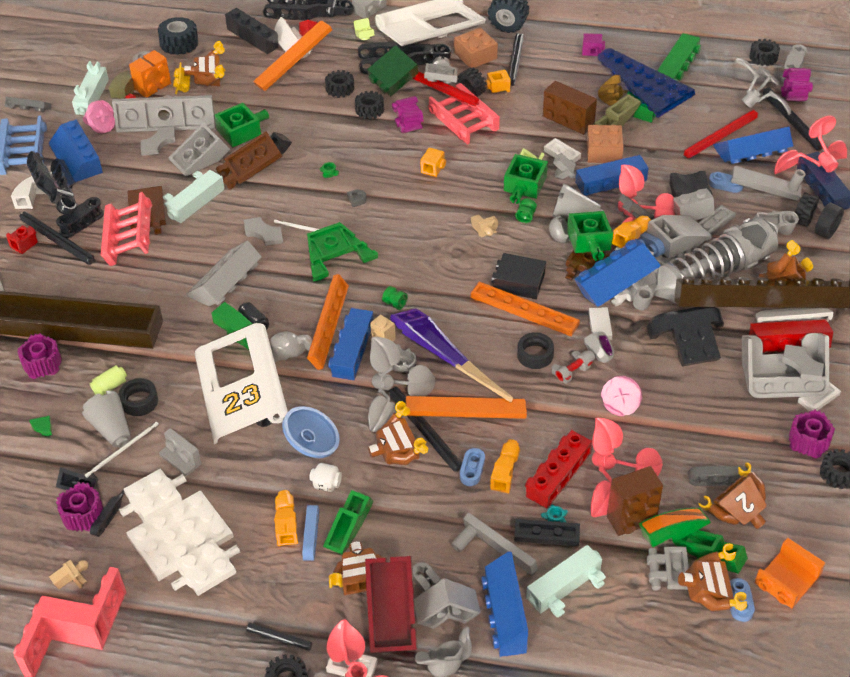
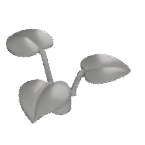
[735,57,791,116]
[368,337,436,432]

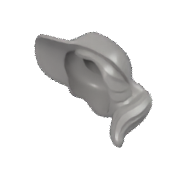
[270,331,312,362]
[415,627,472,677]

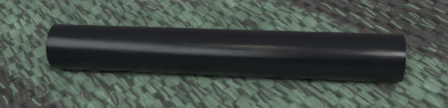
[247,622,312,651]

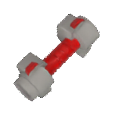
[552,350,595,384]

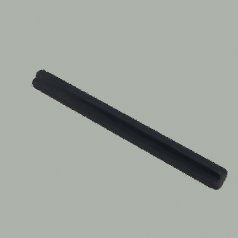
[762,87,823,151]
[19,211,95,265]
[389,386,462,472]

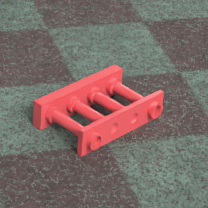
[428,83,500,145]
[101,192,152,266]

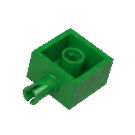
[214,103,269,148]
[504,154,548,204]
[567,211,613,261]

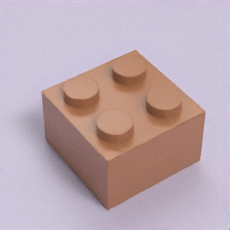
[454,27,498,68]
[587,125,623,163]

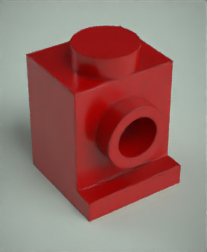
[6,225,38,254]

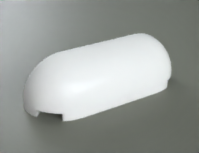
[275,17,312,60]
[756,308,833,323]

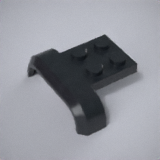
[646,307,724,367]

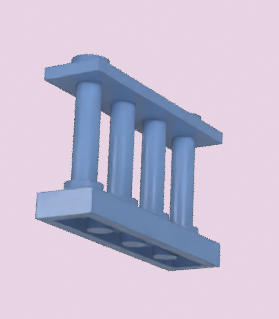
[0,115,47,175]

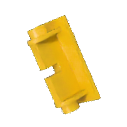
[173,62,190,94]

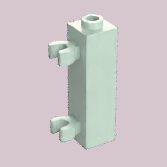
[72,61,109,115]
[163,170,225,223]
[526,545,606,618]

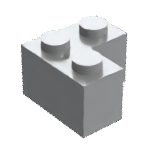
[414,578,481,629]

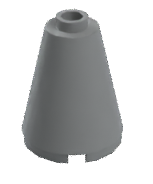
[552,183,603,219]
[82,390,131,448]

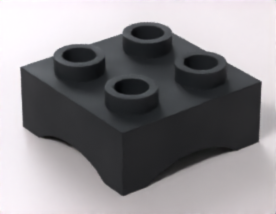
[669,171,712,198]

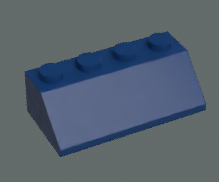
[49,119,103,182]
[714,126,794,164]
[575,239,660,307]
[481,551,528,657]

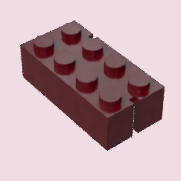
[365,556,418,653]

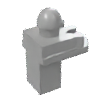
[553,153,576,180]

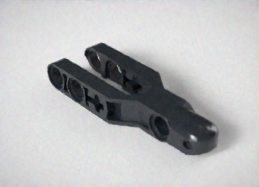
[263,0,354,21]
[358,41,451,74]
[27,151,77,215]

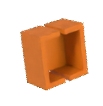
[129,50,171,98]

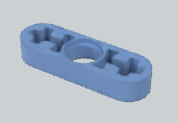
[303,505,319,561]

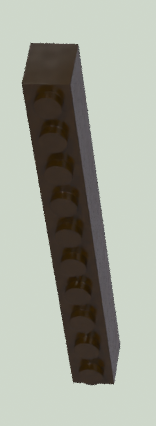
[674,276,850,308]

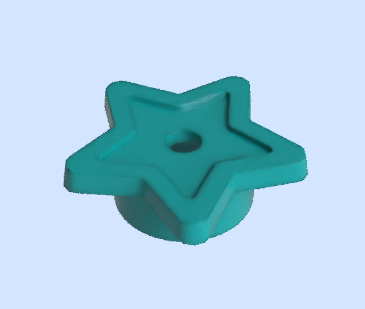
[541,504,568,523]

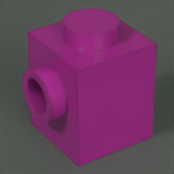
[582,33,605,56]

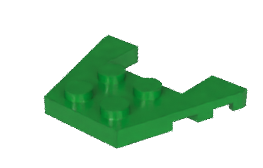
[307,222,378,282]

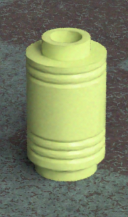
[89,365,127,396]

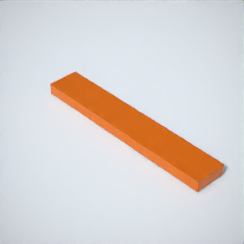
[253,21,332,91]
[307,274,349,370]
[471,281,580,337]
[406,396,527,419]

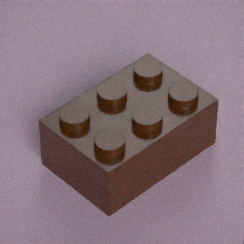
[543,80,597,135]
[607,466,663,536]

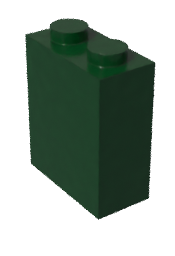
[367,45,419,97]

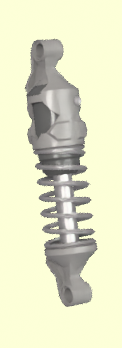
[633,210,799,310]

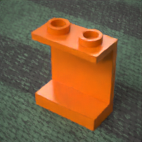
[755,538,825,609]

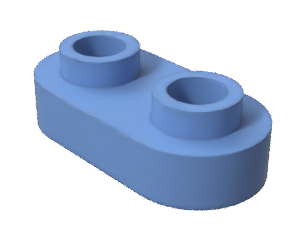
[709,172,743,193]
[637,232,665,257]
[460,448,485,486]
[730,578,755,622]

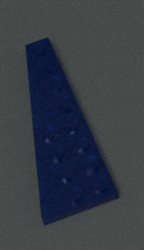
[598,48,695,118]

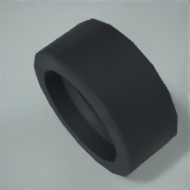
[815,202,844,239]
[517,332,554,369]
[119,378,158,416]

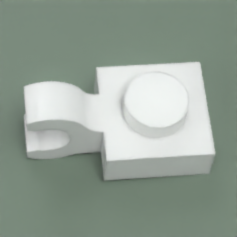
[611,283,637,306]

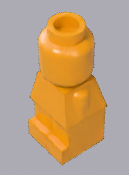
[612,216,651,248]
[490,439,520,493]
[274,490,298,546]

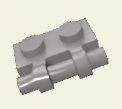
[647,547,689,590]

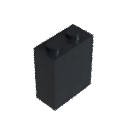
[491,253,546,300]

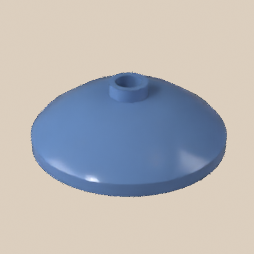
[282,406,340,458]

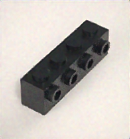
[225,8,279,55]

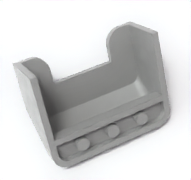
[742,333,829,398]

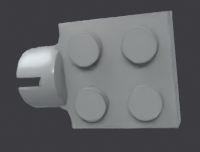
[424,56,458,84]

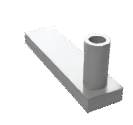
[731,166,806,201]
[451,512,538,576]

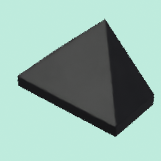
[56,467,98,490]

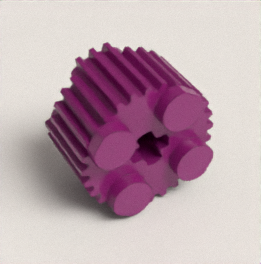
[781,68,813,101]
[392,96,424,133]
[17,333,62,379]
[789,409,835,458]
[56,482,104,532]

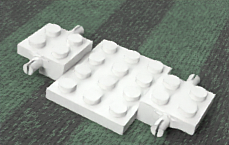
[119,468,240,596]

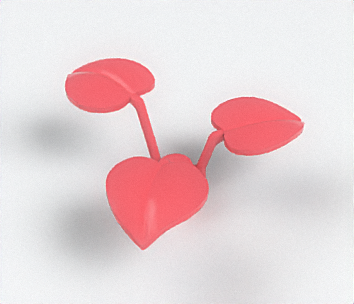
[774,115,847,175]
[618,165,675,222]
[591,418,663,517]
[327,619,387,677]

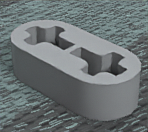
[413,562,441,592]

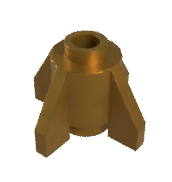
[598,75,628,106]

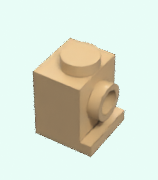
[369,315,396,342]

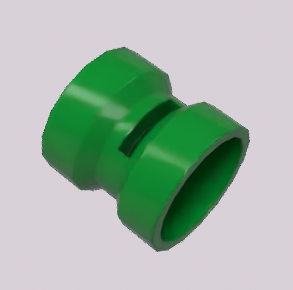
[515,198,537,223]
[382,286,408,310]

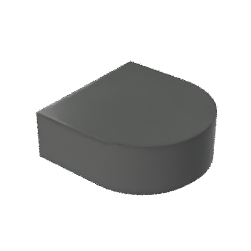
[347,189,367,207]

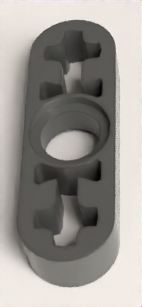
[688,466,748,486]

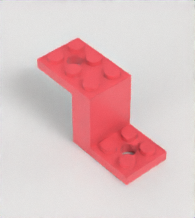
[14,567,126,677]

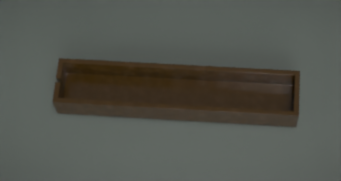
[0,291,163,349]

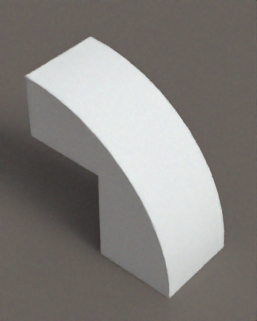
[11,172,53,209]

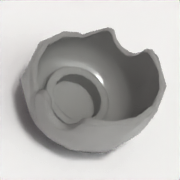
[549,216,570,243]
[392,344,417,372]

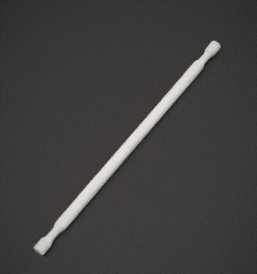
[274,220,319,231]
[85,422,159,478]

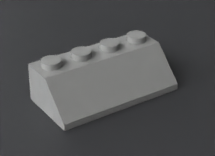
[186,240,262,306]

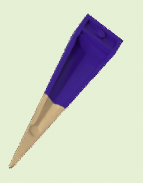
[390,308,513,402]

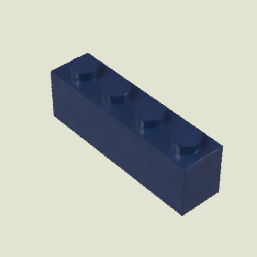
[797,152,850,210]

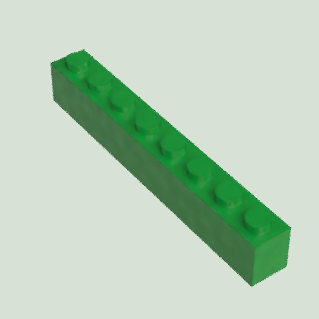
[633,33,701,123]

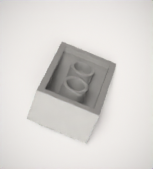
[168,123,231,176]

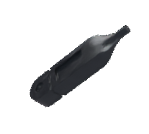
[90,489,125,537]

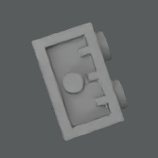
[159,428,202,476]

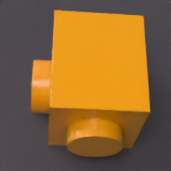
[420,147,446,177]

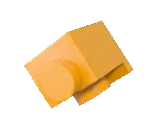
[485,70,510,93]

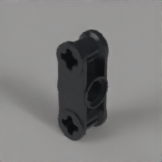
[56,197,104,238]

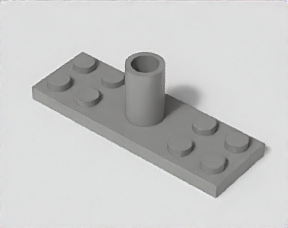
[112,95,216,132]

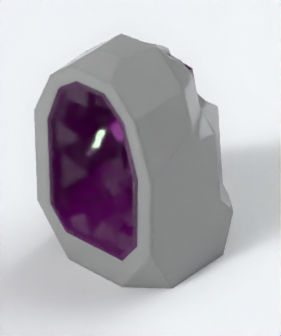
[584,332,614,363]

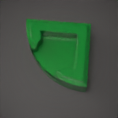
[29,416,52,436]

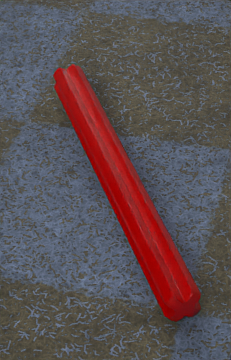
[412,71,480,107]
[684,110,758,158]

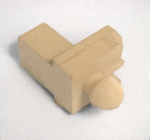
[471,214,498,237]
[49,560,89,589]

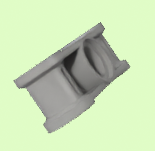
[781,44,807,82]

